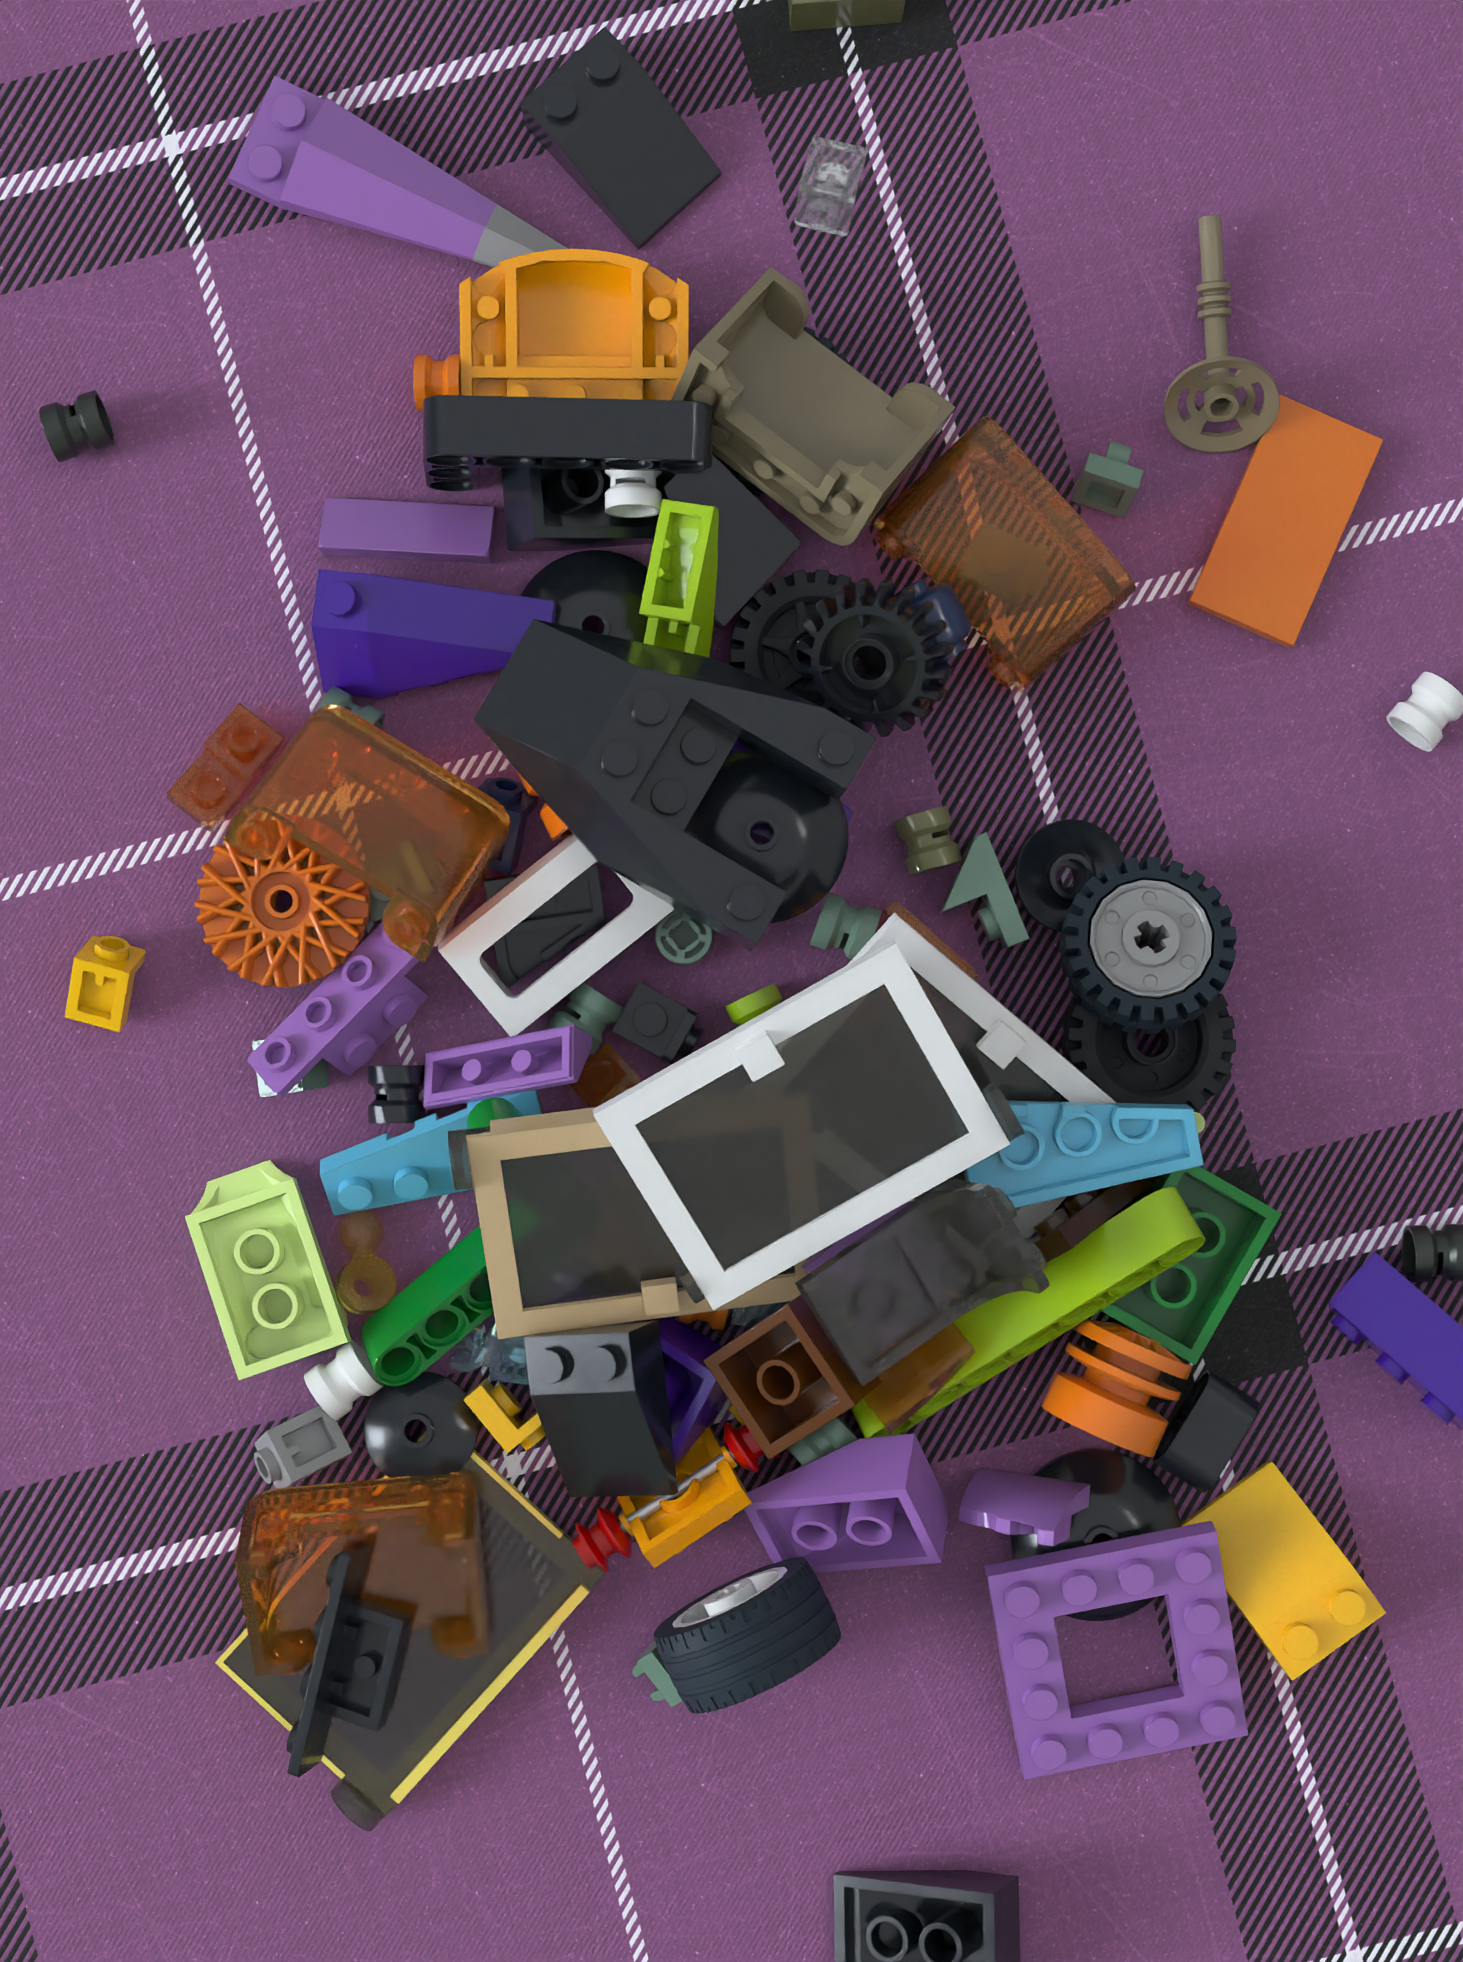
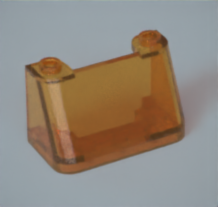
[874,416,1136,693]
[223,705,511,962]
[235,1472,490,1676]

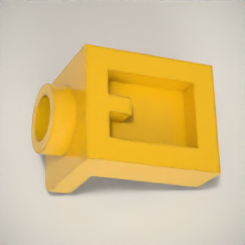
[65,936,146,1032]
[464,1378,546,1453]

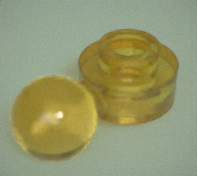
[335,1210,396,1316]

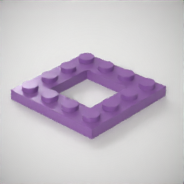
[984,1521,1248,1780]

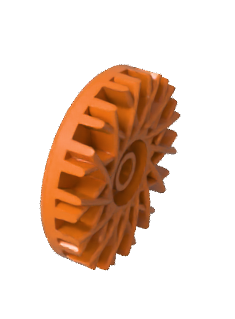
[194,815,371,987]

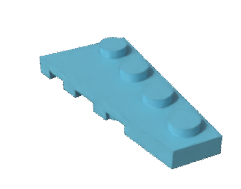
[320,1090,544,1216]
[949,1100,1203,1217]

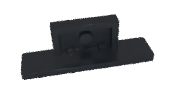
[287,1540,413,1778]

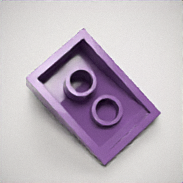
[744,1433,950,1573]

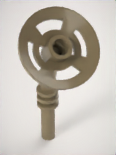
[1163,215,1280,453]

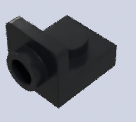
[612,981,703,1064]

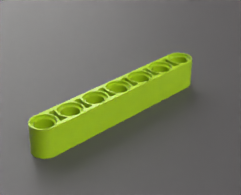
[850,1187,1206,1438]

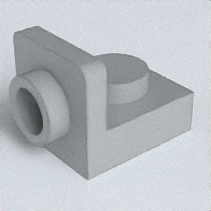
[254,1405,352,1493]

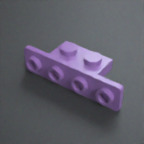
[247,899,442,1097]

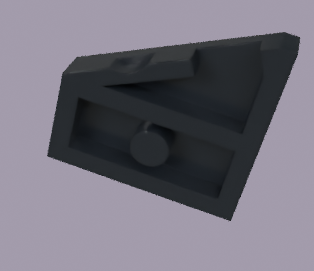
[484,863,606,988]

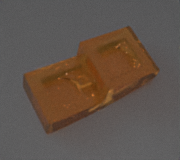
[863,1305,976,1433]

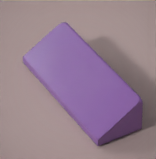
[318,498,495,564]
[423,1024,593,1110]

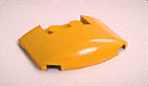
[459,249,689,400]

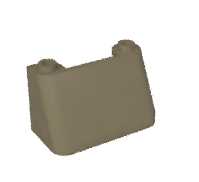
[671,267,956,546]

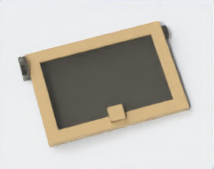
[448,1083,827,1339]

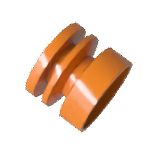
[1041,1318,1193,1457]

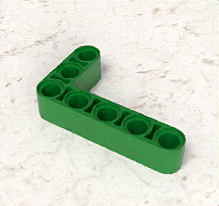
[360,1097,600,1386]

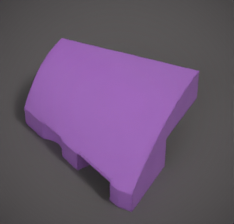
[959,1468,1091,1546]

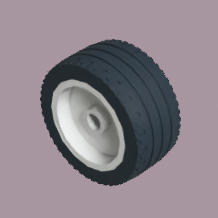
[653,1557,842,1714]

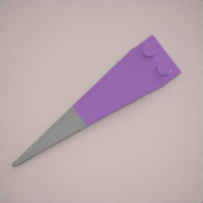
[228,76,568,267]

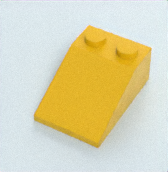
[1181,1459,1386,1681]

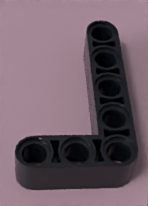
[423,395,712,491]

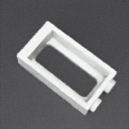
[438,833,674,1037]

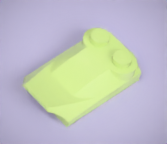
[185,1160,352,1380]

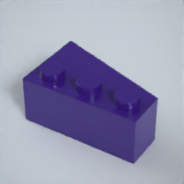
[1328,1252,1463,1430]

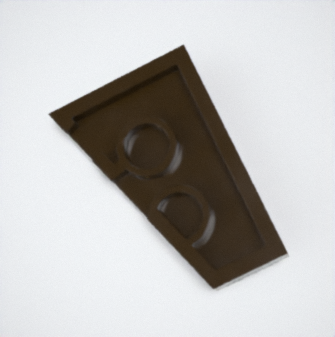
[982,1175,1160,1291]

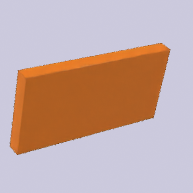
[1186,395,1383,649]

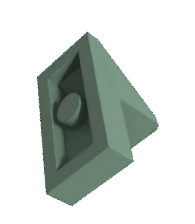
[939,832,1030,949]

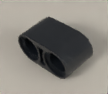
[1153,1370,1259,1493]

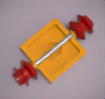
[572,1422,781,1573]

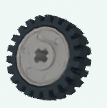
[1059,857,1237,1034]

